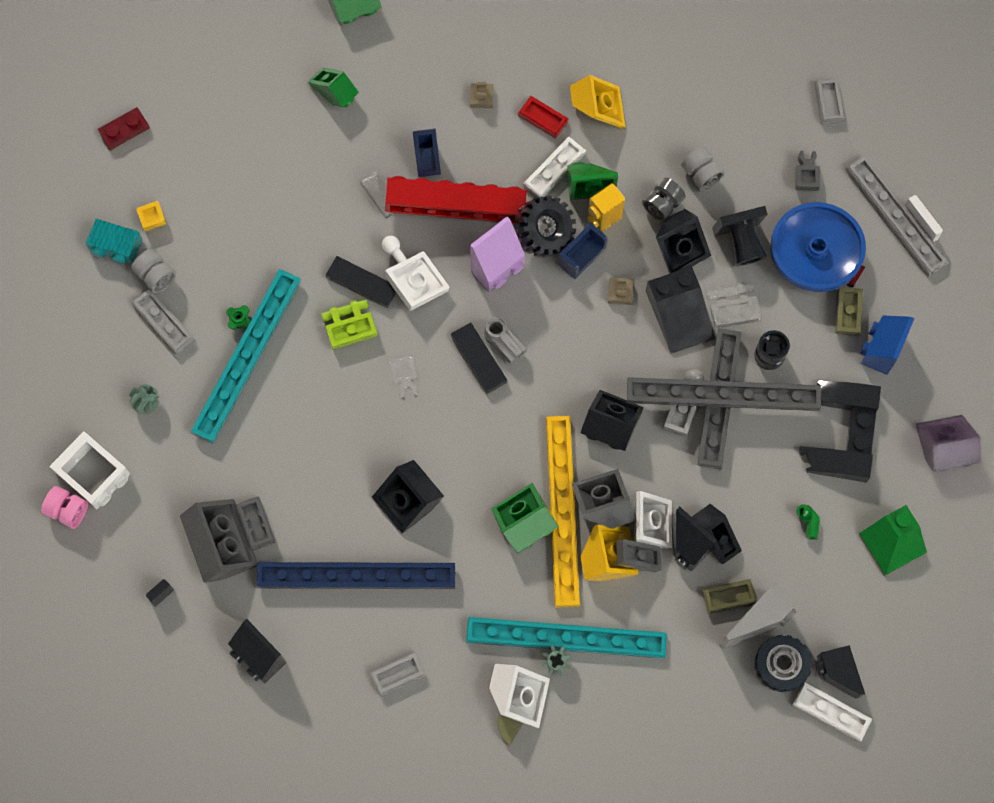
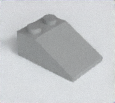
[719,582,798,649]

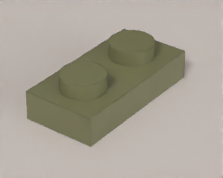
[835,287,863,336]

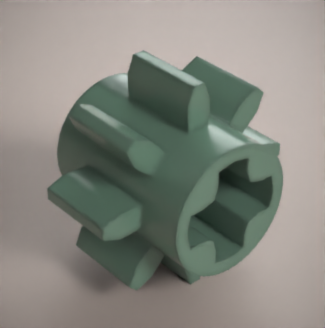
[129,384,160,414]
[541,645,572,676]

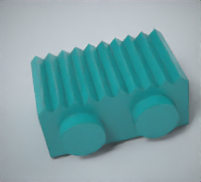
[85,218,143,264]

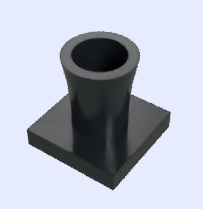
[712,206,768,267]

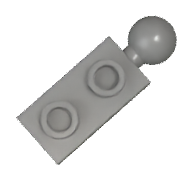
[663,369,704,437]

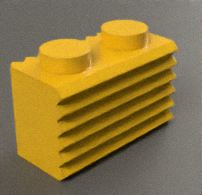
[587,183,625,232]

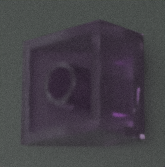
[916,415,981,471]

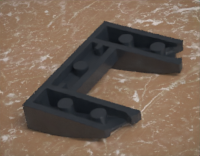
[799,381,881,483]

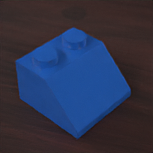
[860,315,915,375]

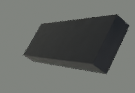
[326,256,397,308]
[451,322,507,394]

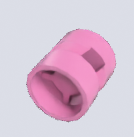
[41,486,88,529]

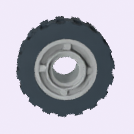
[754,635,812,692]

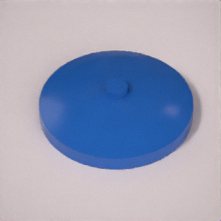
[770,202,866,292]

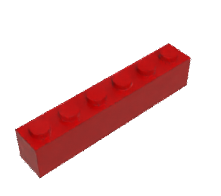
[385,176,527,224]

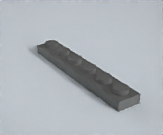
[697,328,742,470]

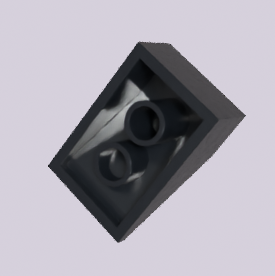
[645,266,715,354]

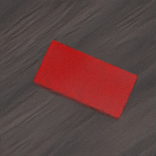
[518,96,569,139]

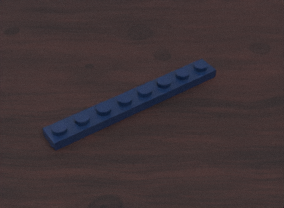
[256,562,455,589]

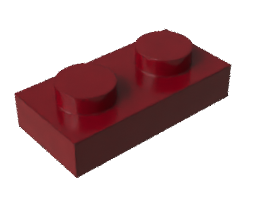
[98,107,150,150]

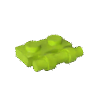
[321,299,378,350]

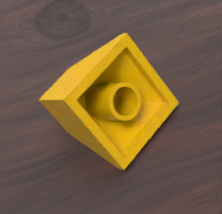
[570,75,626,129]
[580,525,639,581]

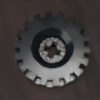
[514,196,576,257]

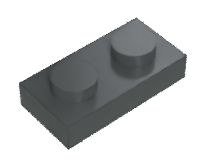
[616,539,662,572]

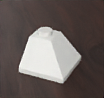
[489,664,550,728]

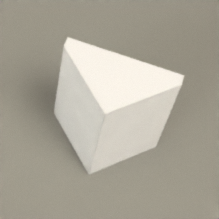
[634,491,672,549]

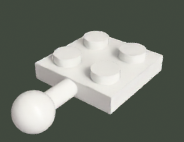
[382,235,450,311]

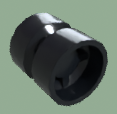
[754,330,790,370]

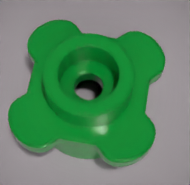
[226,305,251,330]

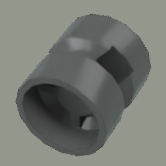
[642,177,686,222]

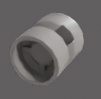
[681,147,724,191]
[131,249,176,293]

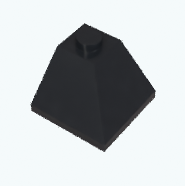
[656,209,712,274]
[672,506,717,572]

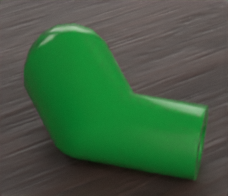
[796,504,820,540]

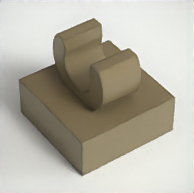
[470,82,493,108]
[608,278,633,305]

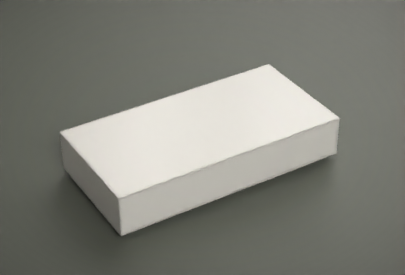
[905,195,943,242]

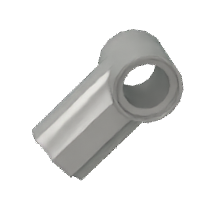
[484,317,527,364]

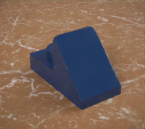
[413,128,441,177]

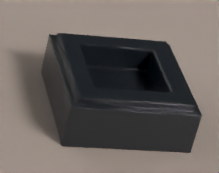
[146,579,174,606]

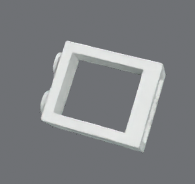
[50,431,130,510]

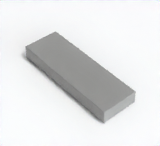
[131,289,195,355]

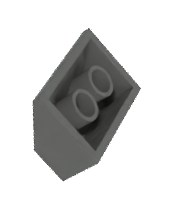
[180,499,257,583]

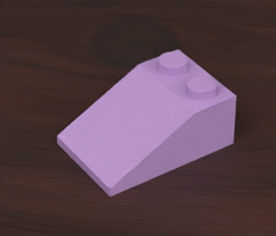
[470,217,525,292]

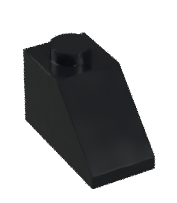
[692,504,742,565]
[815,645,865,699]

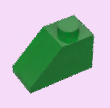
[308,67,359,107]

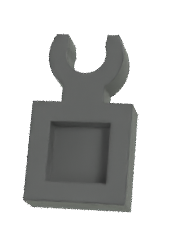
[795,151,820,191]

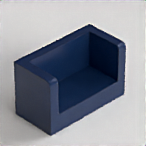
[558,223,608,279]

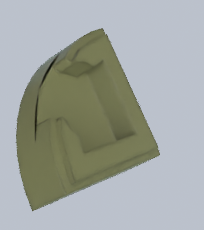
[498,714,523,745]

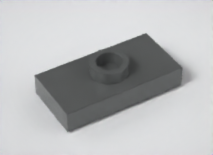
[236,496,276,551]

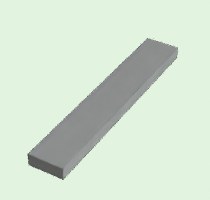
[845,155,949,277]

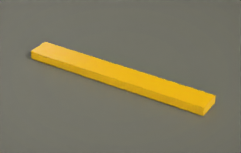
[546,416,580,608]

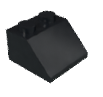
[580,390,644,451]
[372,460,444,533]
[228,619,287,683]

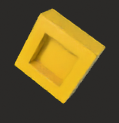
[136,201,167,232]

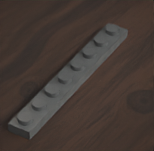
[626,377,821,411]

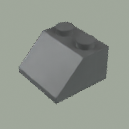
[572,469,636,528]

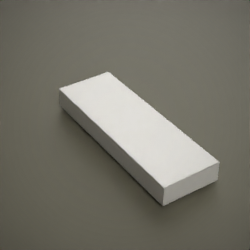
[523,137,586,198]
[792,682,872,742]

